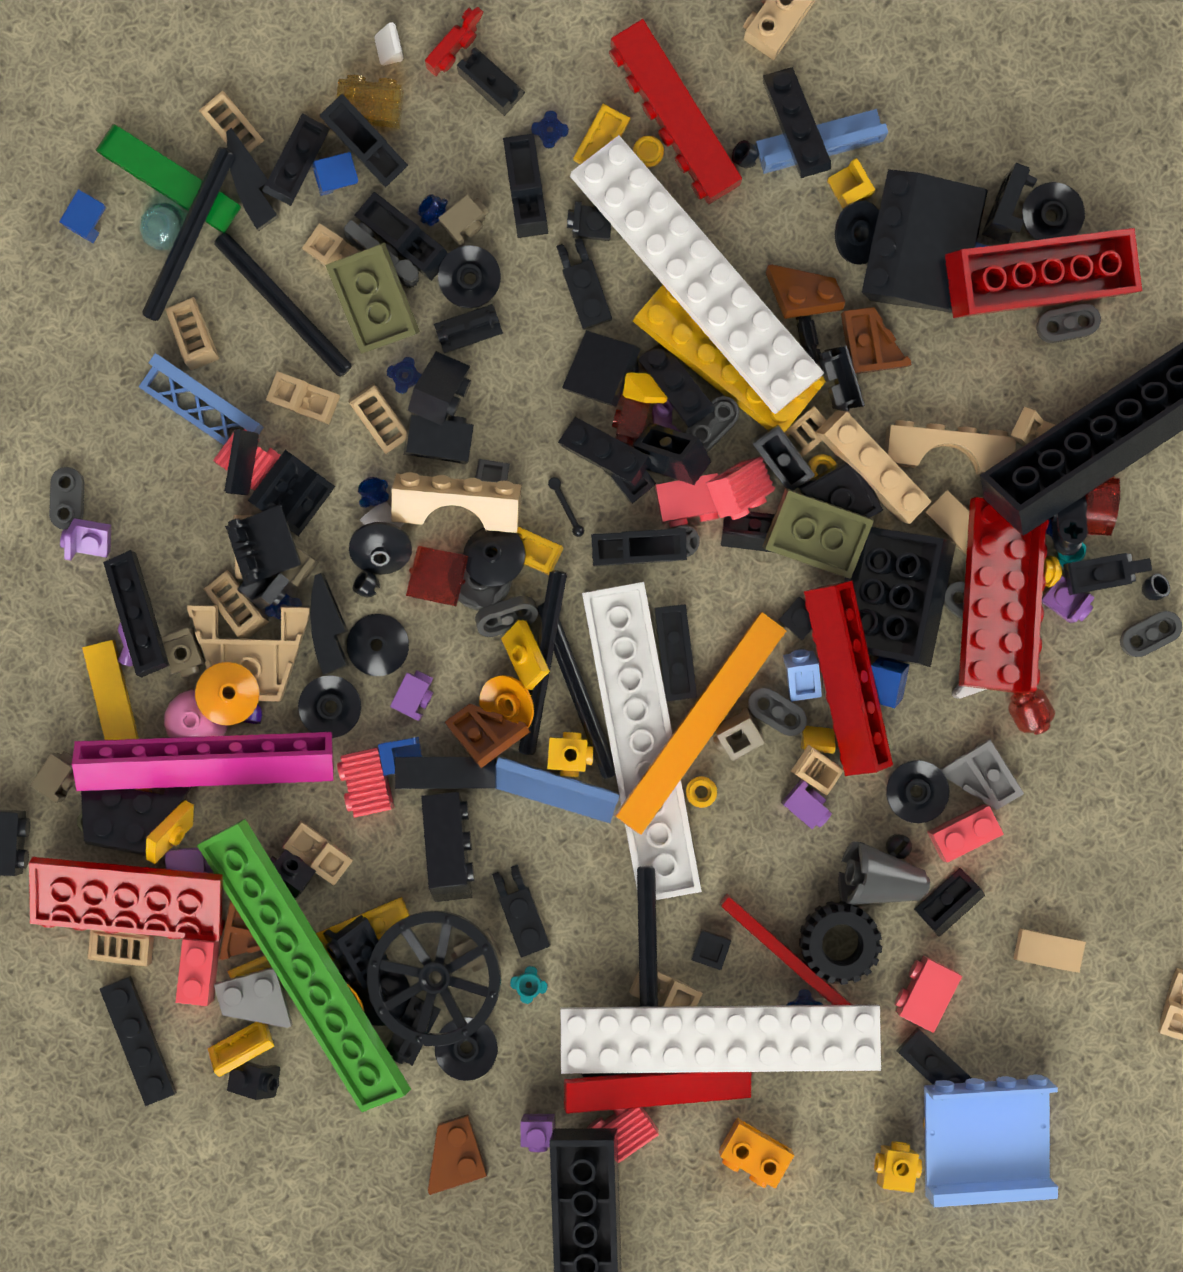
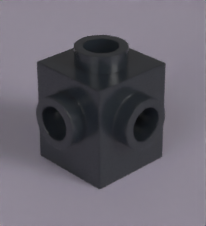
[270,849,316,900]

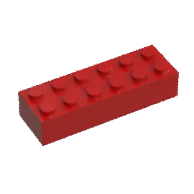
[945,228,1142,318]

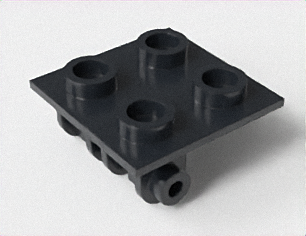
[225,505,302,586]

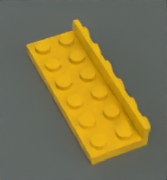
[632,284,825,433]

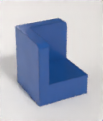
[312,152,358,196]
[59,189,106,243]
[871,657,910,708]
[378,737,422,775]

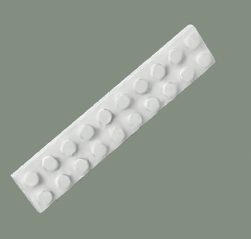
[570,135,824,414]
[582,582,702,900]
[561,1005,881,1074]

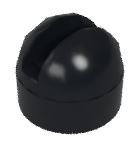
[732,140,759,168]
[353,570,380,598]
[1142,573,1170,601]
[886,834,912,859]

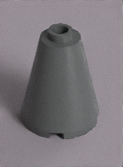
[838,842,930,905]

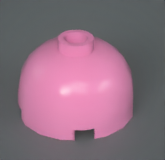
[164,689,228,738]

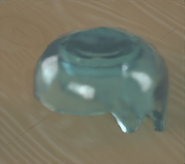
[140,203,187,251]

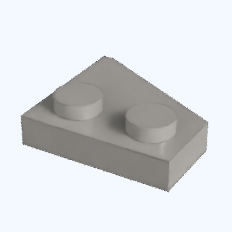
[940,739,1024,810]
[214,967,293,1028]

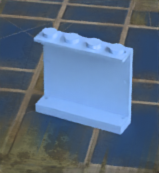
[924,1074,1058,1207]

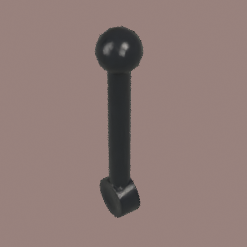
[548,477,585,537]

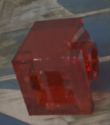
[612,395,650,446]

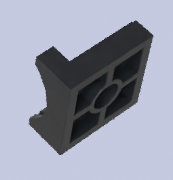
[981,162,1037,244]

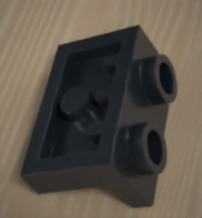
[323,915,389,990]

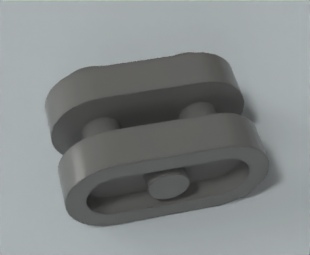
[685,396,739,452]

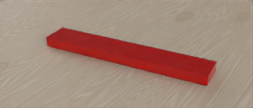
[720,894,853,1005]
[564,1072,752,1114]

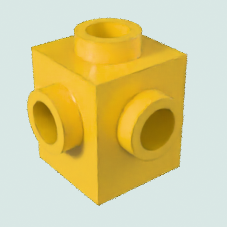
[547,732,593,777]
[874,1141,922,1193]

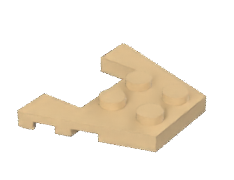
[187,604,311,702]

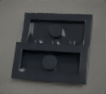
[248,449,336,537]

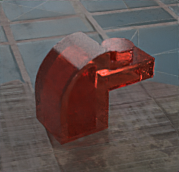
[1086,476,1120,536]

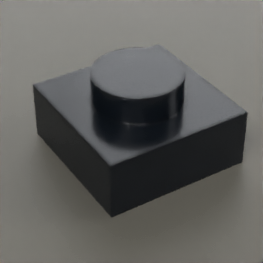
[778,596,812,641]
[691,929,731,970]

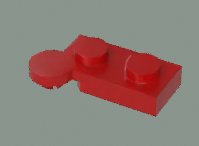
[425,7,484,76]

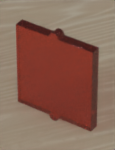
[406,546,468,607]

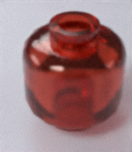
[1008,688,1055,735]

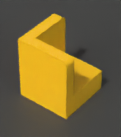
[827,158,875,209]

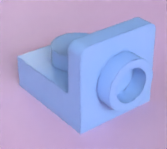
[783,649,822,702]

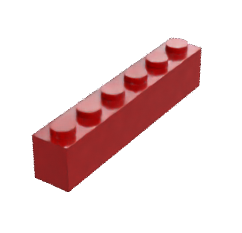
[609,19,742,205]
[804,581,893,776]

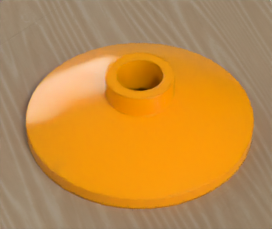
[195,662,259,725]
[479,675,534,728]

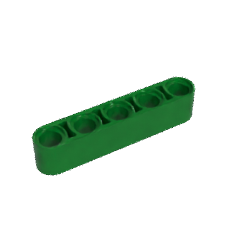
[96,124,241,233]

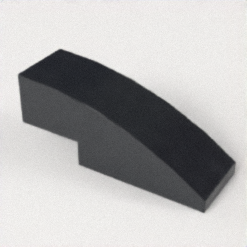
[319,94,408,188]
[226,128,278,232]
[503,133,549,238]
[354,192,448,281]
[591,528,687,567]
[310,573,349,675]
[395,757,497,789]

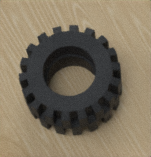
[799,901,882,985]

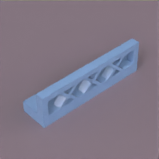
[755,109,888,174]
[139,353,264,445]
[495,756,620,823]

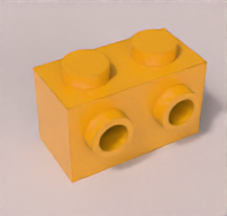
[719,1118,794,1189]

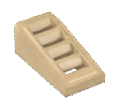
[199,90,264,153]
[165,297,219,370]
[349,383,407,454]
[785,406,827,457]
[204,570,269,638]
[791,745,844,795]
[88,930,154,966]

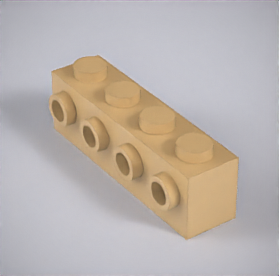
[743,0,816,60]

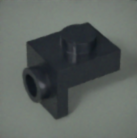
[237,573,289,610]
[227,1061,280,1100]

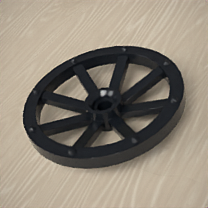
[367,911,501,1046]

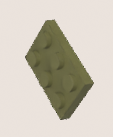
[325,242,420,354]
[762,488,874,579]

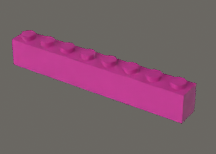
[72,732,334,791]

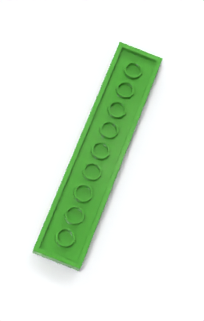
[197,819,411,1112]

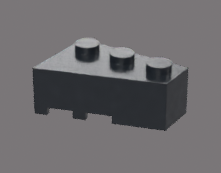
[421,792,475,902]

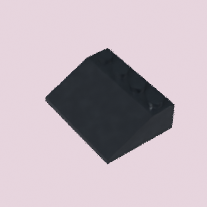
[862,169,988,312]
[844,527,956,667]

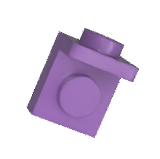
[60,518,111,561]
[1042,576,1095,623]

